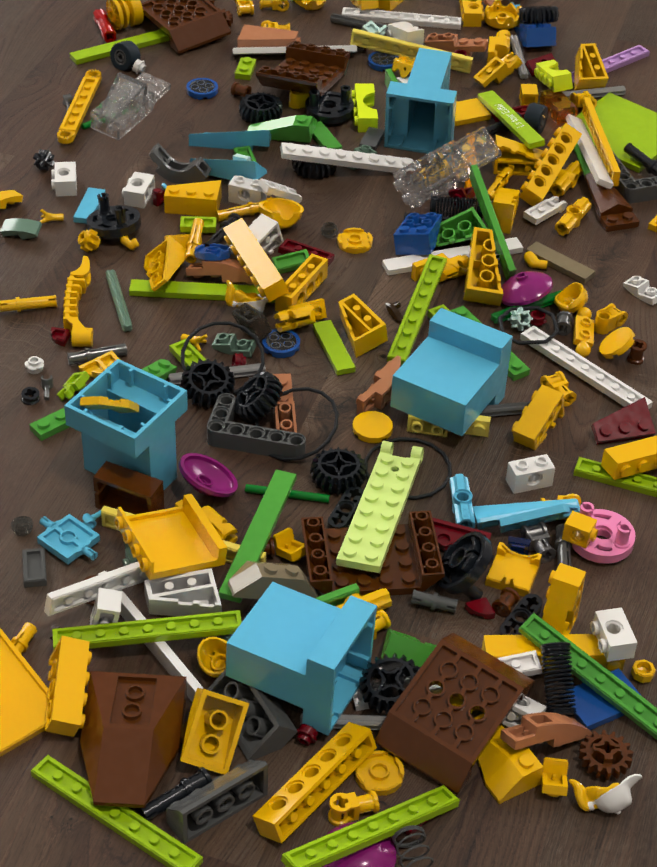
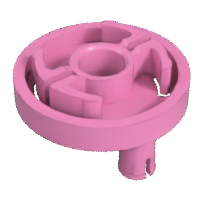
[572,502,635,564]

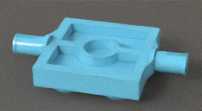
[37,514,100,564]

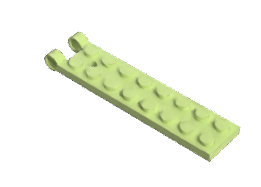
[336,441,424,573]

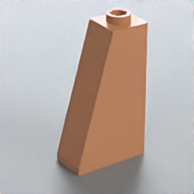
[237,24,301,48]

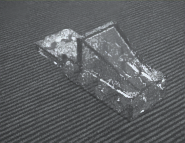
[90,72,171,140]
[393,126,502,209]

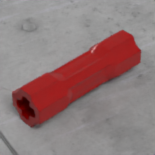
[93,8,116,43]

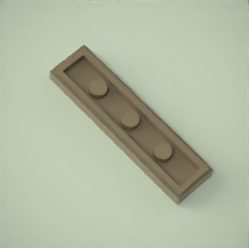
[526,241,596,284]

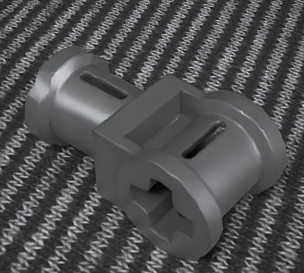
[520,522,556,563]

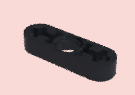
[328,487,364,529]
[499,594,543,635]

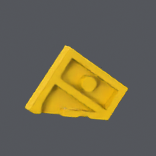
[78,351,119,378]

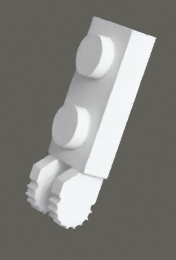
[258,178,302,203]
[523,196,568,225]

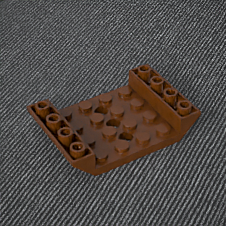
[141,0,231,54]
[256,41,350,96]
[301,510,445,596]
[375,633,535,795]

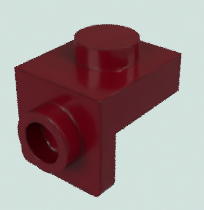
[448,187,475,206]

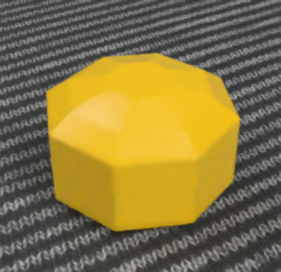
[631,659,656,683]

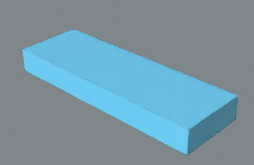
[73,187,106,224]

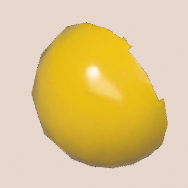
[259,196,304,229]

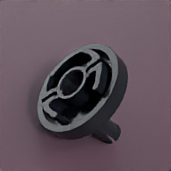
[305,85,354,124]
[87,193,141,239]
[437,531,494,601]

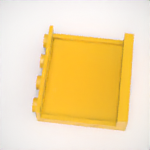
[114,494,227,580]

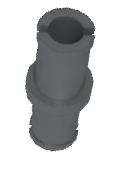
[411,589,458,614]

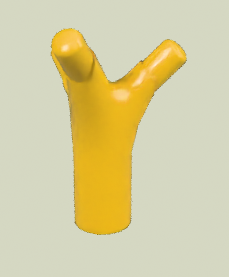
[39,209,64,224]
[181,334,208,352]

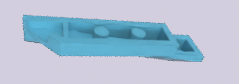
[189,130,271,151]
[190,158,267,180]
[473,498,580,533]

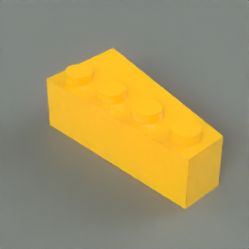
[463,227,503,306]
[45,635,92,737]

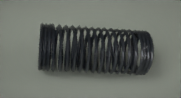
[430,195,483,219]
[540,642,577,717]

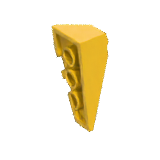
[144,236,186,292]
[474,713,544,804]

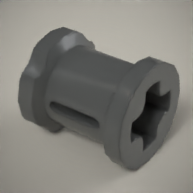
[554,311,573,336]

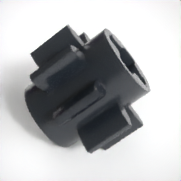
[33,149,55,171]

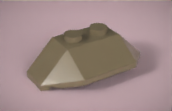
[228,561,318,599]

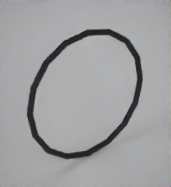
[181,321,265,395]
[255,387,339,461]
[364,437,452,500]

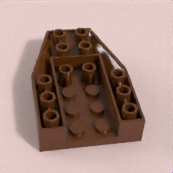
[80,671,187,808]

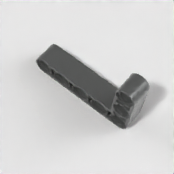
[595,146,657,204]
[207,393,306,461]

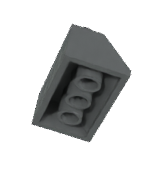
[207,669,298,760]
[166,759,268,844]

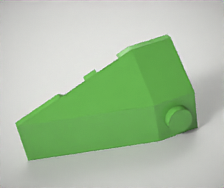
[247,115,317,143]
[435,207,488,247]
[381,628,437,667]

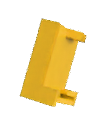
[485,542,542,597]

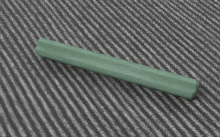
[106,269,133,332]

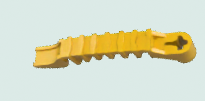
[63,256,93,347]

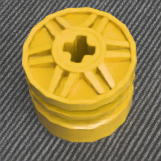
[106,0,144,30]

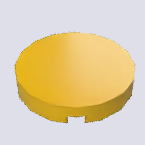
[337,228,373,254]
[599,327,635,359]
[352,411,393,443]
[355,750,405,796]

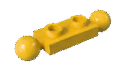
[573,307,594,358]

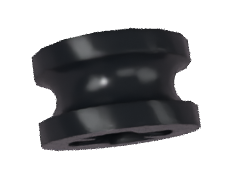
[21,387,40,405]

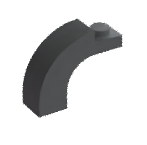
[149,143,211,184]

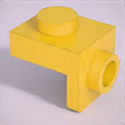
[273,527,306,562]
[541,757,568,797]

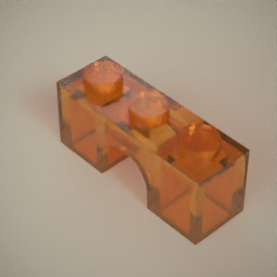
[540,89,578,124]

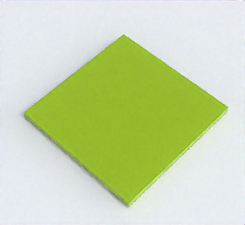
[560,92,657,173]

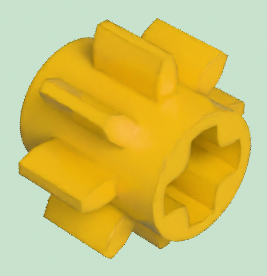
[78,229,100,252]

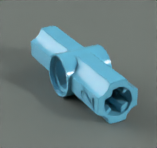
[449,474,475,528]

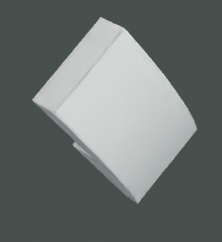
[623,276,657,305]

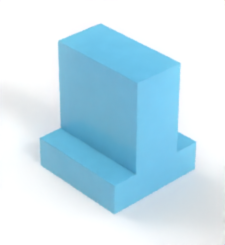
[384,48,457,156]
[390,308,513,436]
[64,359,188,490]
[226,582,377,735]

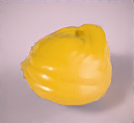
[554,282,588,313]
[197,637,227,677]

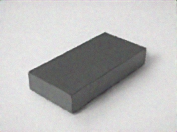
[359,127,385,151]
[22,548,47,588]

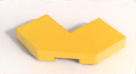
[80,396,139,413]

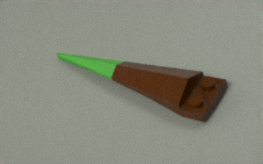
[573,144,640,232]

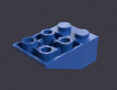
[514,23,556,47]
[393,212,442,255]

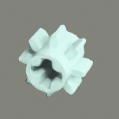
[508,307,533,331]

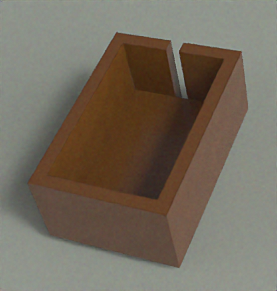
[93,461,164,515]

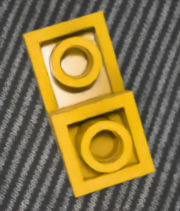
[0,190,23,209]

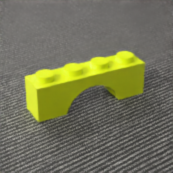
[534,60,573,93]
[351,84,378,132]

